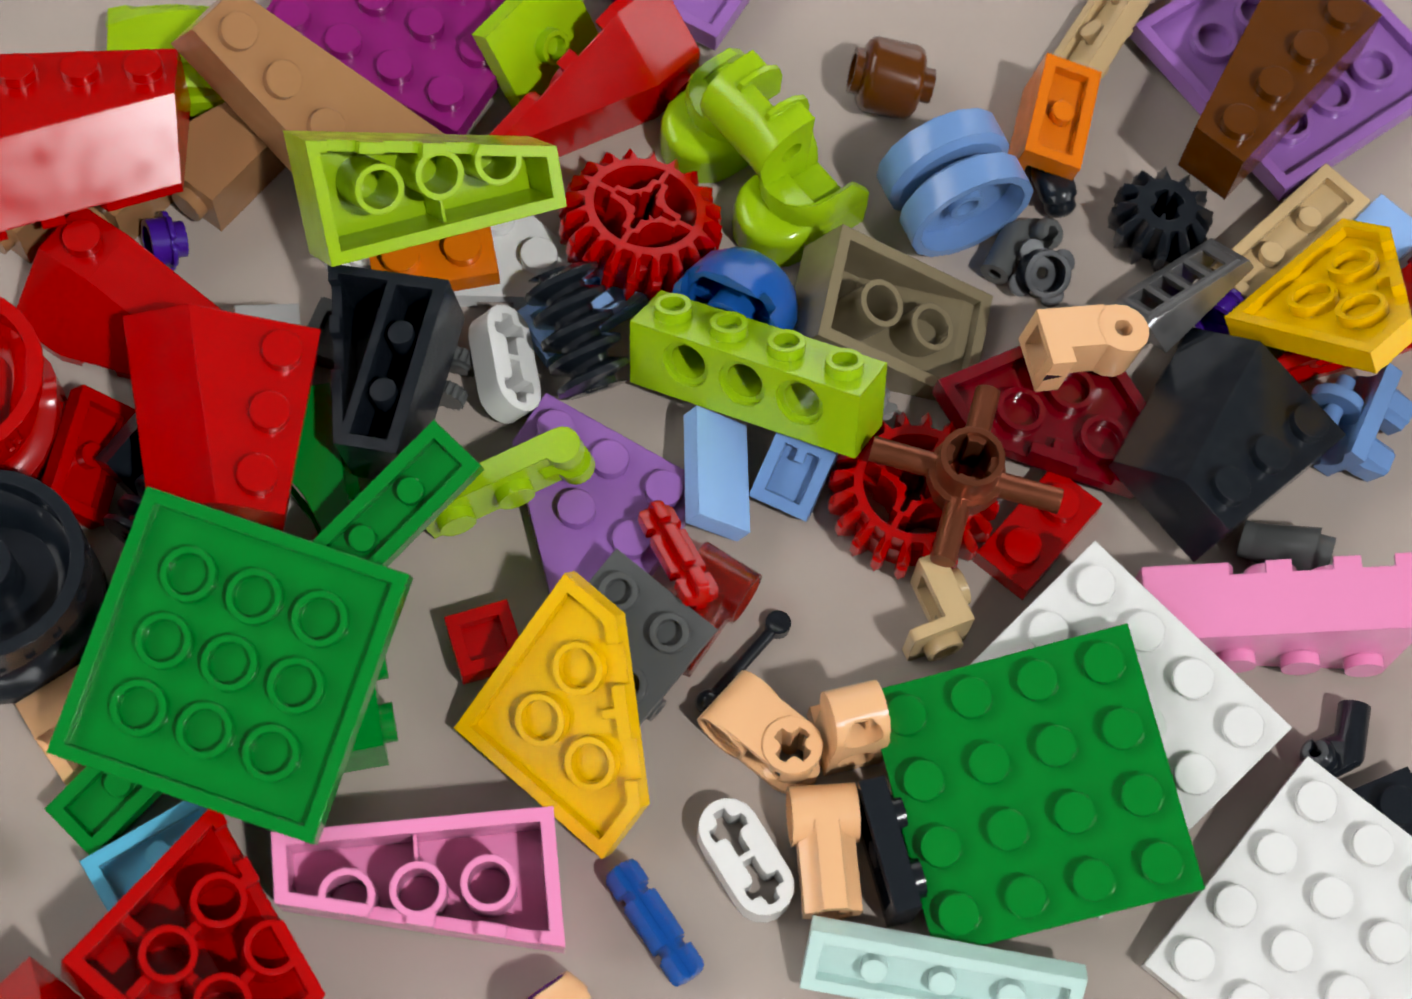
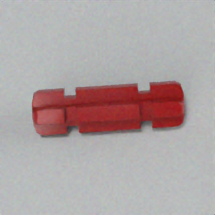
[638,500,719,611]

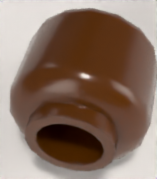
[846,36,936,119]

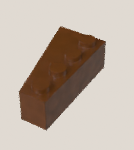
[1178,0,1383,200]

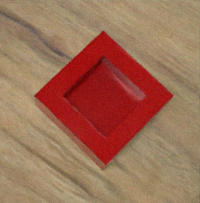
[444,599,519,685]

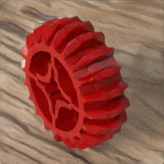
[558,148,723,301]
[828,411,999,580]

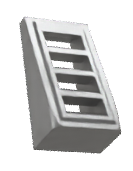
[1113,238,1254,353]

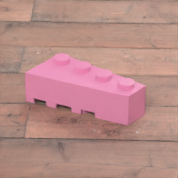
[1135,552,1412,677]
[271,806,565,954]

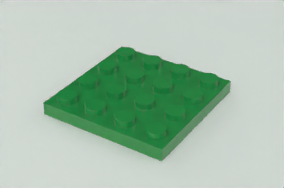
[46,486,413,845]
[881,623,1205,946]

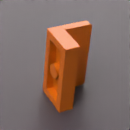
[1008,52,1102,181]

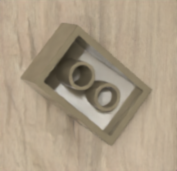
[794,224,993,401]

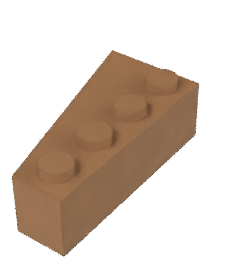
[171,0,444,172]

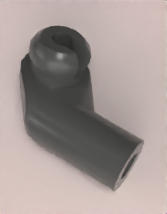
[980,217,1063,284]

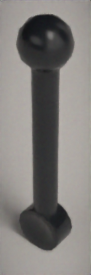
[695,610,791,713]

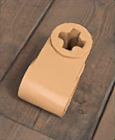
[697,670,823,794]

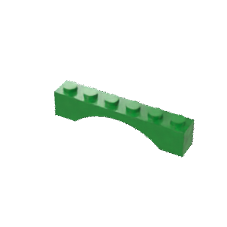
[290,383,399,773]

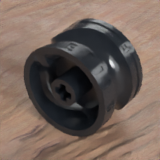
[0,470,109,704]

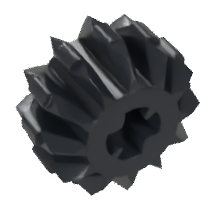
[1108,167,1214,273]

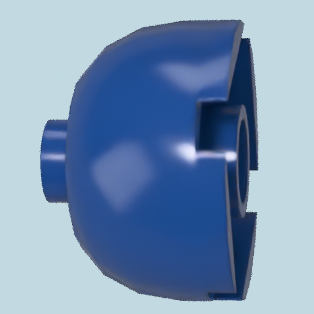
[672,246,798,330]

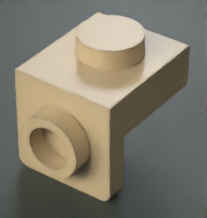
[902,554,975,661]

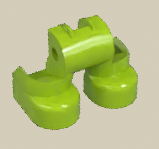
[660,48,870,267]

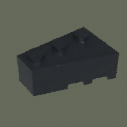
[327,265,465,480]

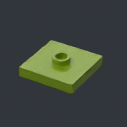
[472,0,599,109]

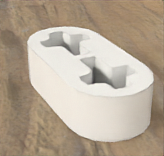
[468,305,541,424]
[697,798,794,923]

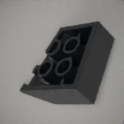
[1109,327,1346,562]

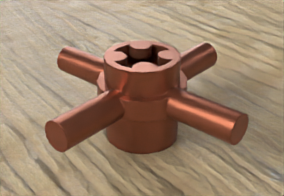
[868,385,1064,567]

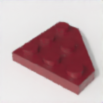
[931,346,1147,499]

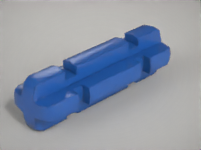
[606,858,704,987]

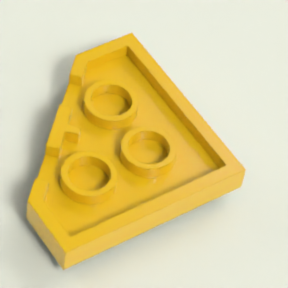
[1224,218,1412,374]
[454,571,650,859]

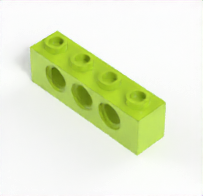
[630,290,887,459]

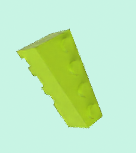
[283,130,567,267]

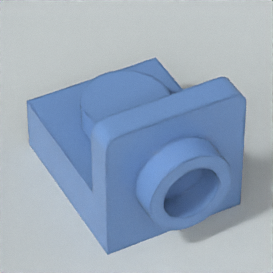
[749,432,838,522]

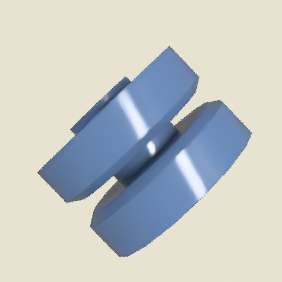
[876,108,1034,257]

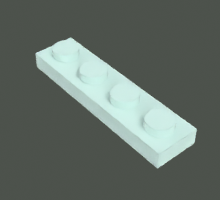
[800,915,1088,999]

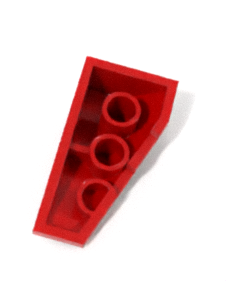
[489,0,700,157]
[17,208,221,380]

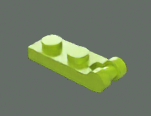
[426,426,595,538]

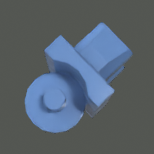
[1310,363,1412,482]

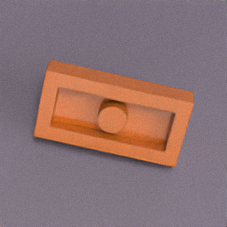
[369,227,500,291]

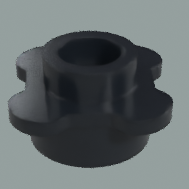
[1008,239,1075,307]

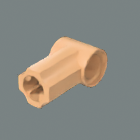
[786,782,863,920]

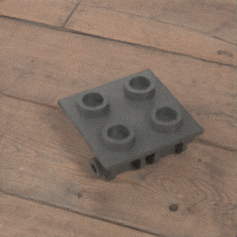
[589,548,718,725]

